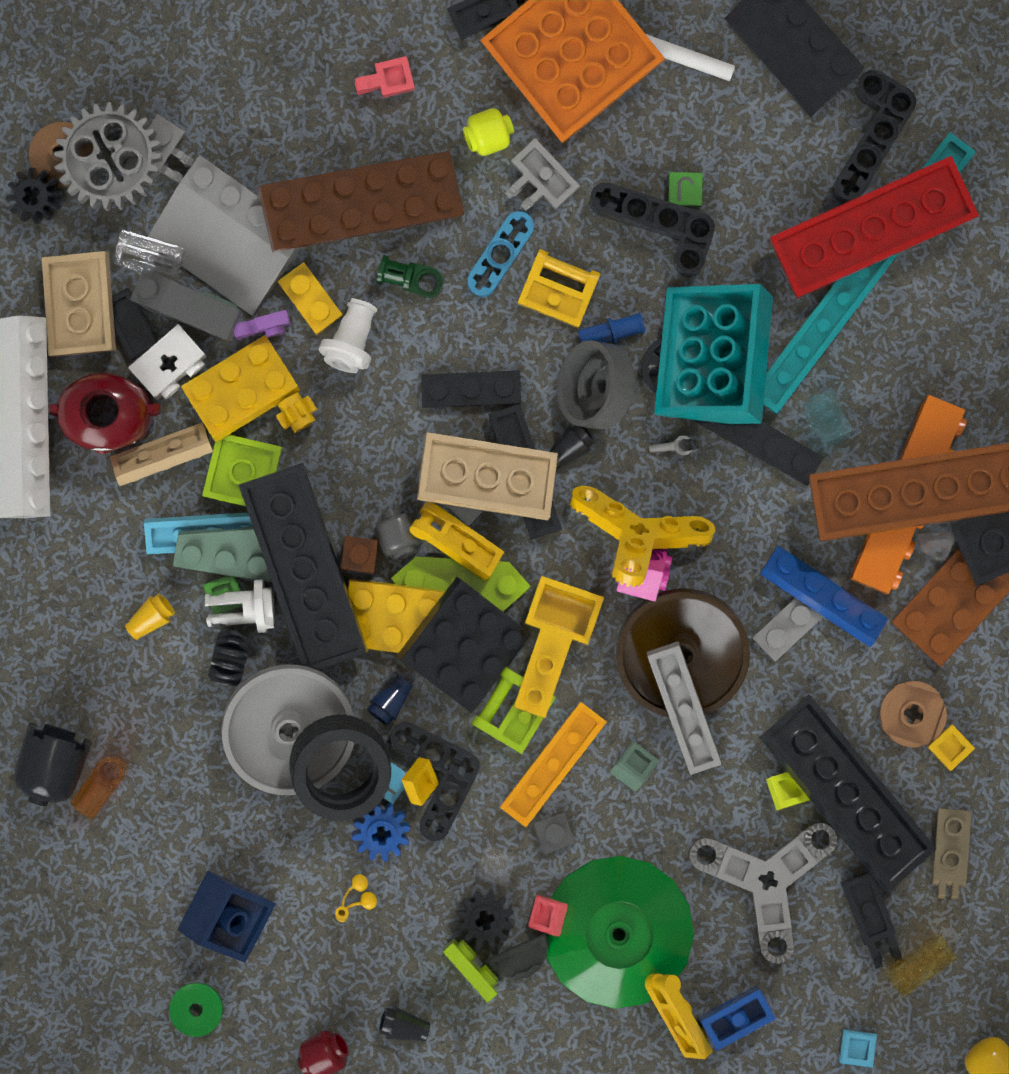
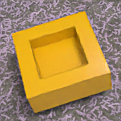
[926,724,975,771]
[401,758,439,806]

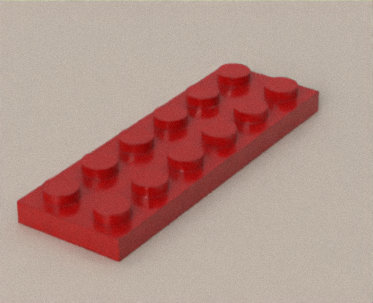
[769,156,979,299]

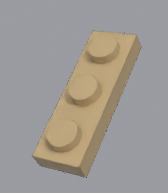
[110,422,213,486]

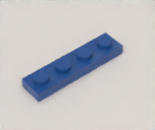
[760,546,888,647]

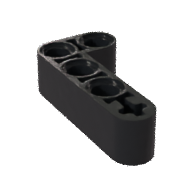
[832,70,916,204]
[590,183,715,277]

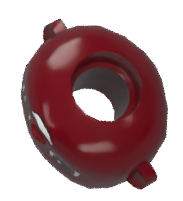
[48,372,160,454]

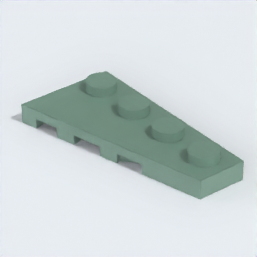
[173,526,272,582]

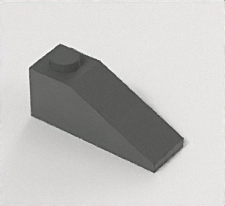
[130,269,242,341]

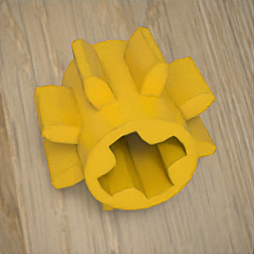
[276,392,318,433]

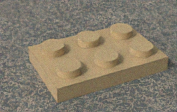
[42,251,116,357]

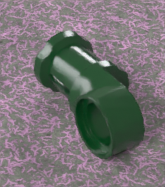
[376,255,443,298]

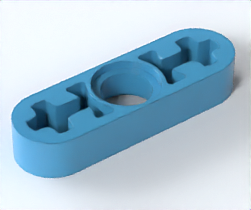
[468,211,534,297]

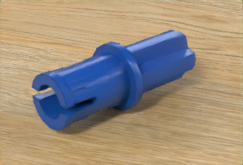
[578,313,645,344]

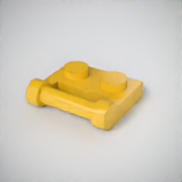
[518,249,601,328]

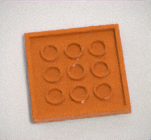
[480,0,666,143]

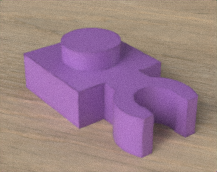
[234,310,291,340]

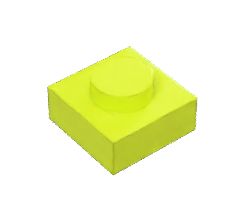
[766,772,810,811]

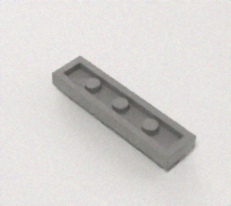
[647,641,722,775]

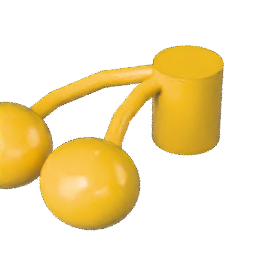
[335,874,377,922]

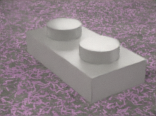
[752,598,823,662]

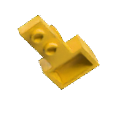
[514,576,604,718]

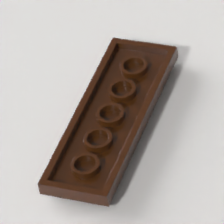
[257,151,464,253]

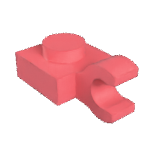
[355,56,415,98]

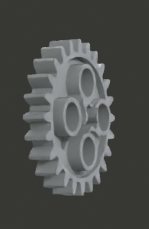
[54,102,163,211]

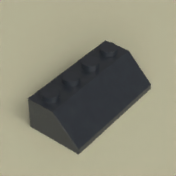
[725,0,864,117]

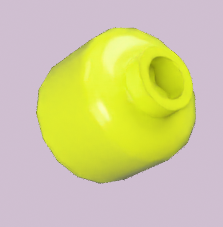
[463,108,514,156]

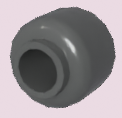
[374,509,422,560]

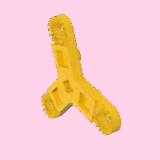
[570,486,716,587]

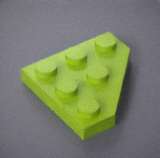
[391,556,531,611]

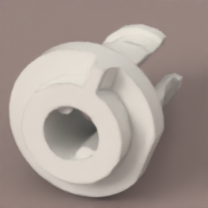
[319,298,377,373]
[205,579,275,633]

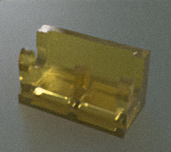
[883,932,957,998]

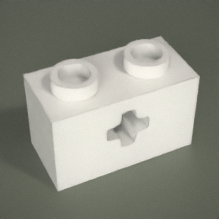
[128,324,207,400]

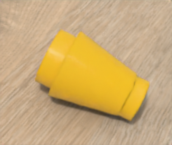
[125,593,175,640]

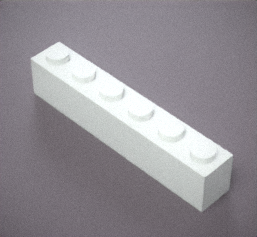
[0,315,50,518]

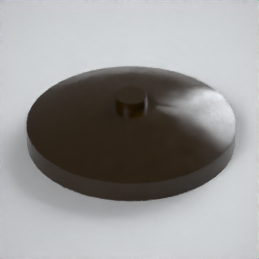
[616,588,750,717]

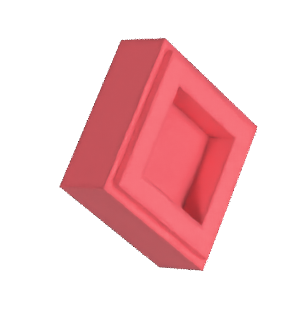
[528,895,568,937]

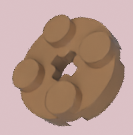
[879,681,947,748]

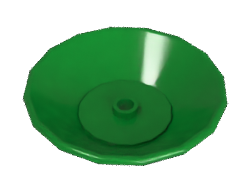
[542,856,694,1009]

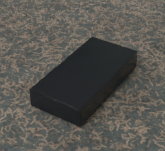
[112,287,158,361]

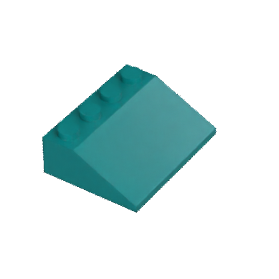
[654,284,773,424]

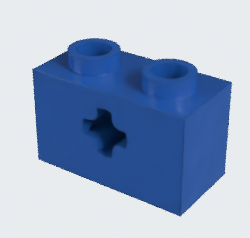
[699,985,776,1051]

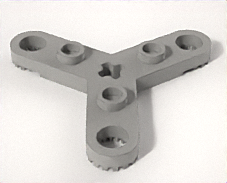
[689,822,837,964]

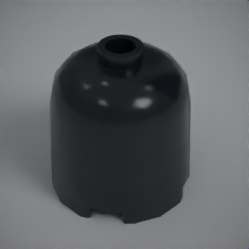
[14,722,92,806]

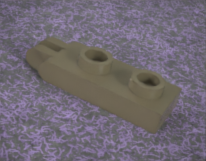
[931,808,972,900]

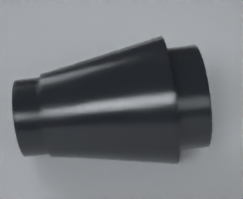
[549,425,596,469]
[379,1006,430,1042]

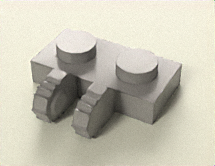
[123,114,195,188]
[505,138,580,213]

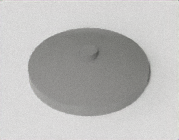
[221,664,354,795]

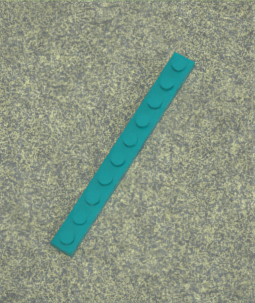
[763,132,976,414]

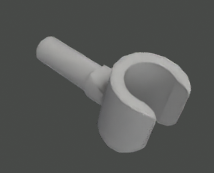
[649,434,698,455]

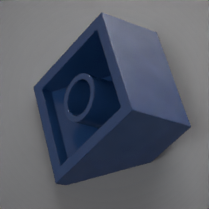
[177,871,276,963]

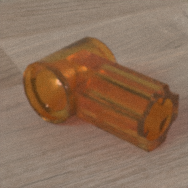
[70,755,128,820]

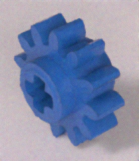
[351,802,411,862]

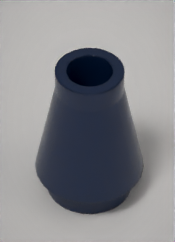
[367,675,413,726]

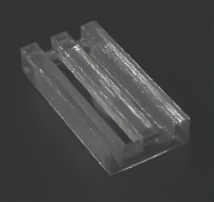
[113,230,185,282]

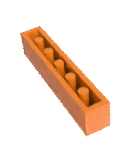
[849,394,967,594]

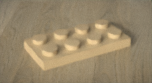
[417,432,558,520]

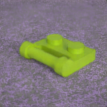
[471,667,556,754]

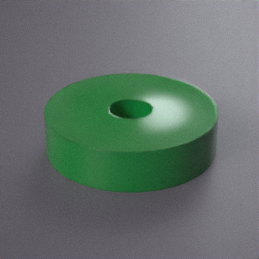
[169,982,223,1037]

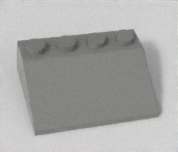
[145,155,302,316]

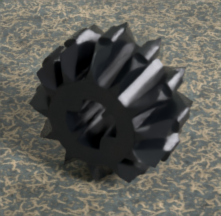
[6,167,64,224]
[208,630,250,686]

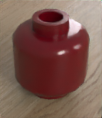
[298,1030,349,1074]

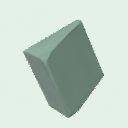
[610,741,659,792]

